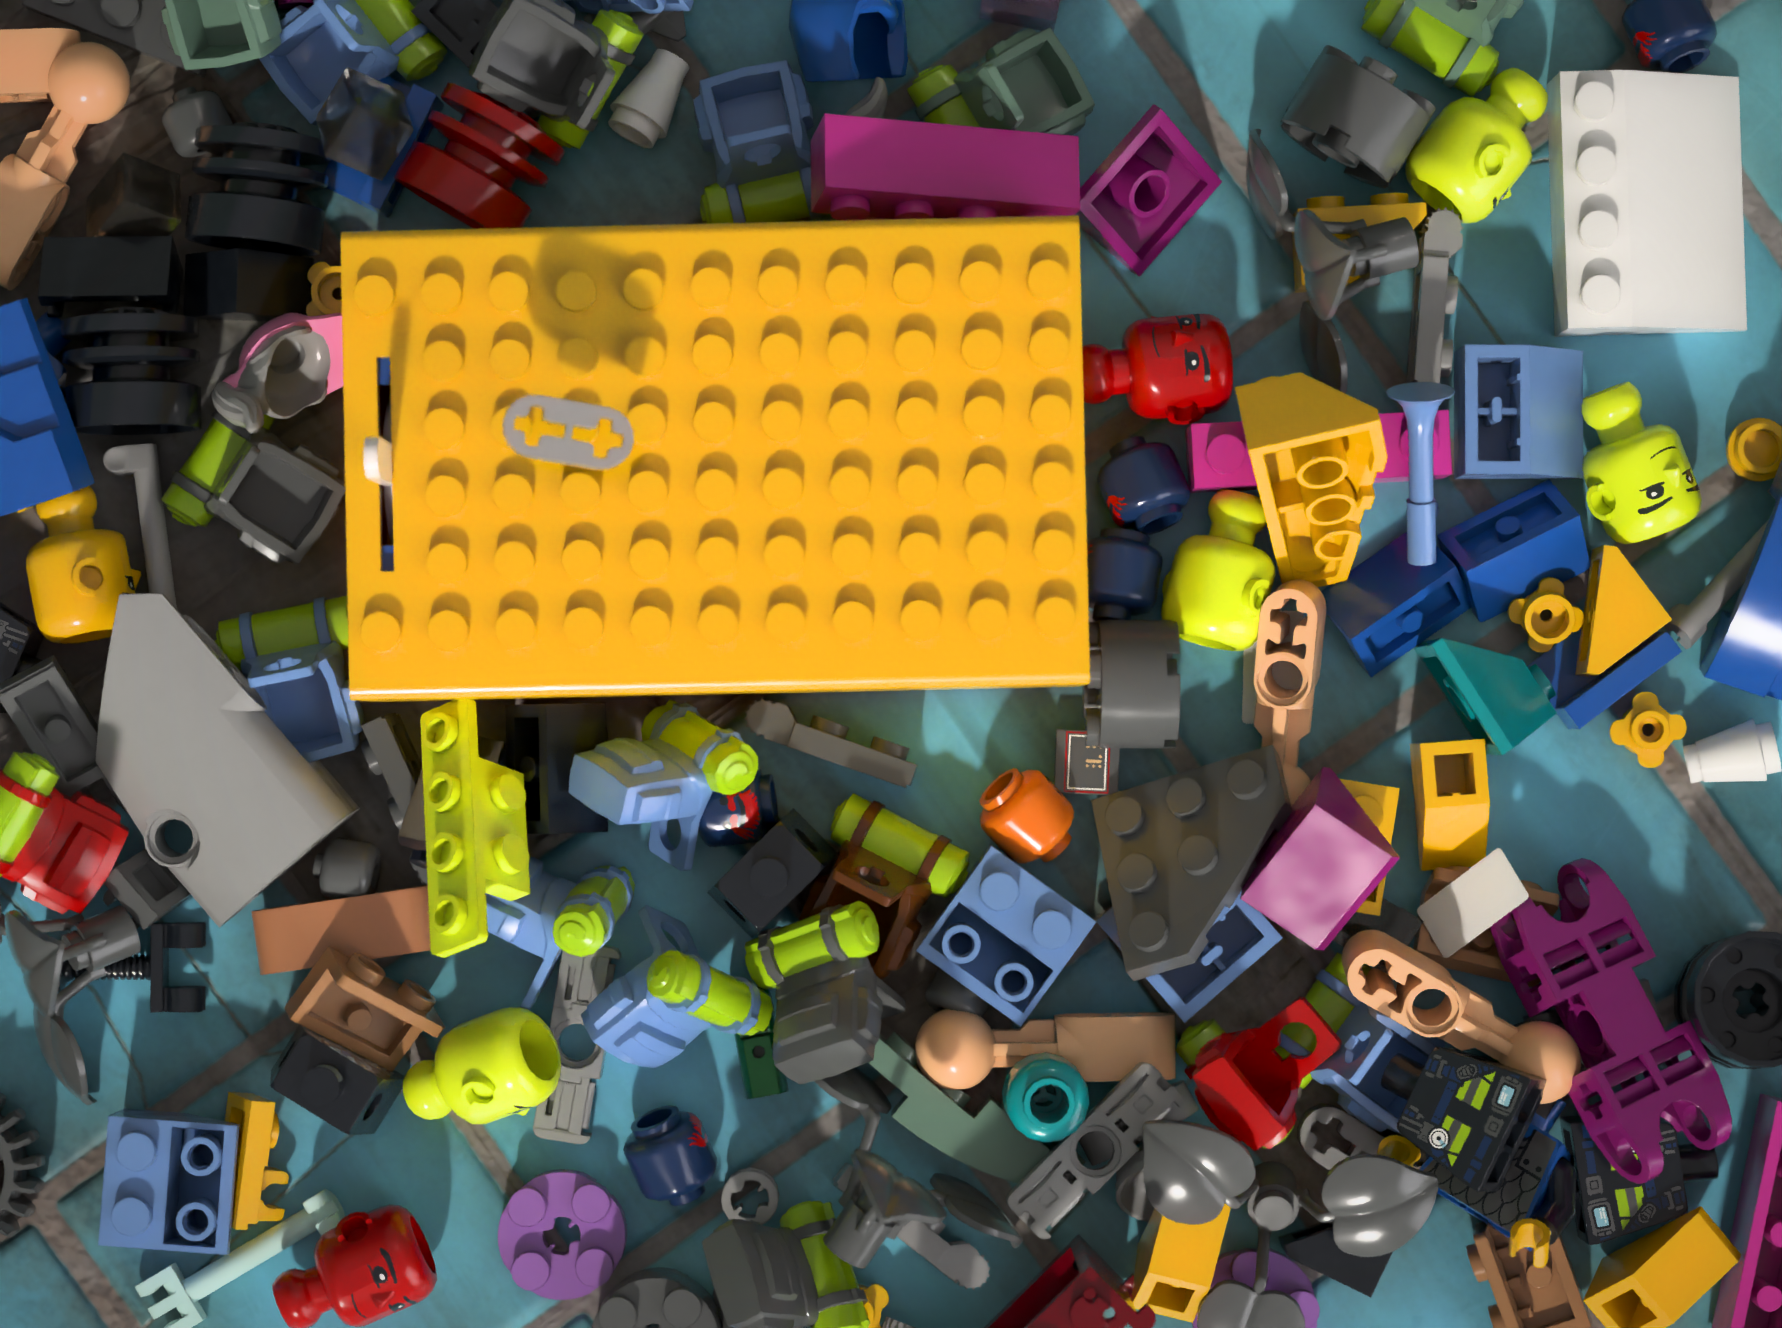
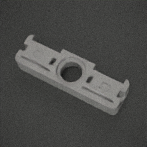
[533,945,622,1144]
[1006,1062,1184,1239]

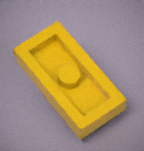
[225,1092,289,1230]

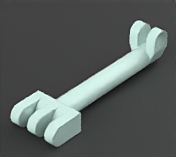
[135,1189,345,1328]

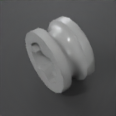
[721,1167,779,1225]

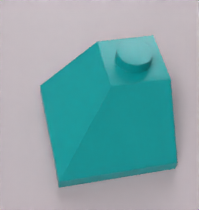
[1414,638,1557,755]

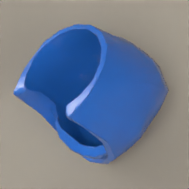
[789,0,908,82]

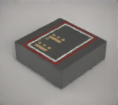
[1054,729,1120,795]

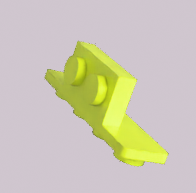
[420,699,530,958]

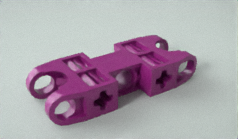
[1490,858,1732,1184]

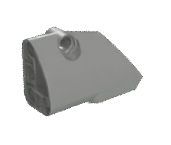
[96,593,360,928]

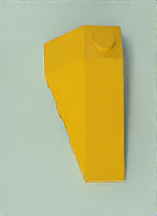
[1235,372,1388,587]

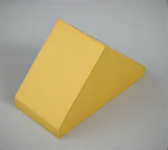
[1575,545,1672,677]

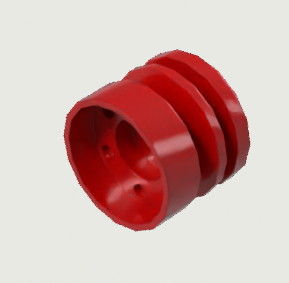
[394,83,565,229]

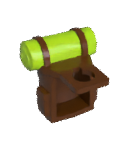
[799,793,970,979]

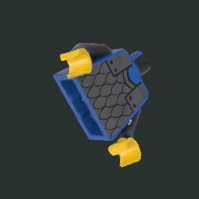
[1376,1099,1576,1268]

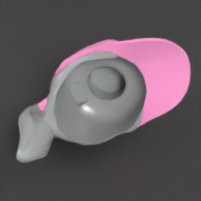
[211,313,343,434]

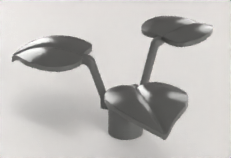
[1246,129,1419,394]
[0,904,141,1105]
[815,1067,1023,1269]
[1143,1120,1438,1328]

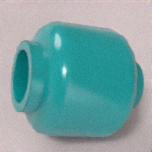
[1002,1052,1090,1143]

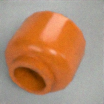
[979,768,1074,864]

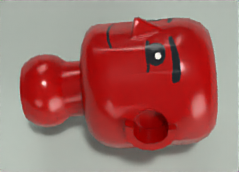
[1082,314,1233,425]
[272,1204,437,1328]

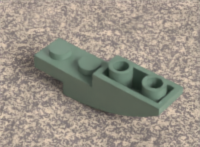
[868,1031,1086,1183]

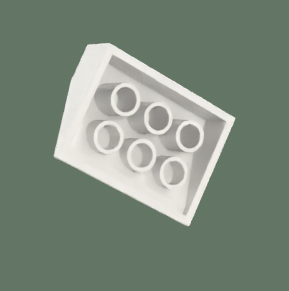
[1547,70,1747,337]

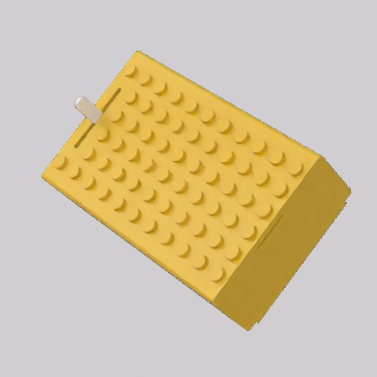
[340,215,1090,702]

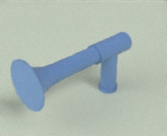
[1386,382,1455,566]

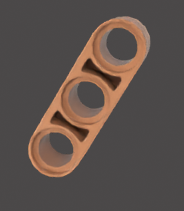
[251,885,430,975]

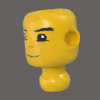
[26,486,141,644]

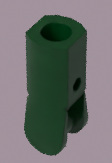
[734,986,789,1099]

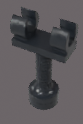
[58,922,206,1012]

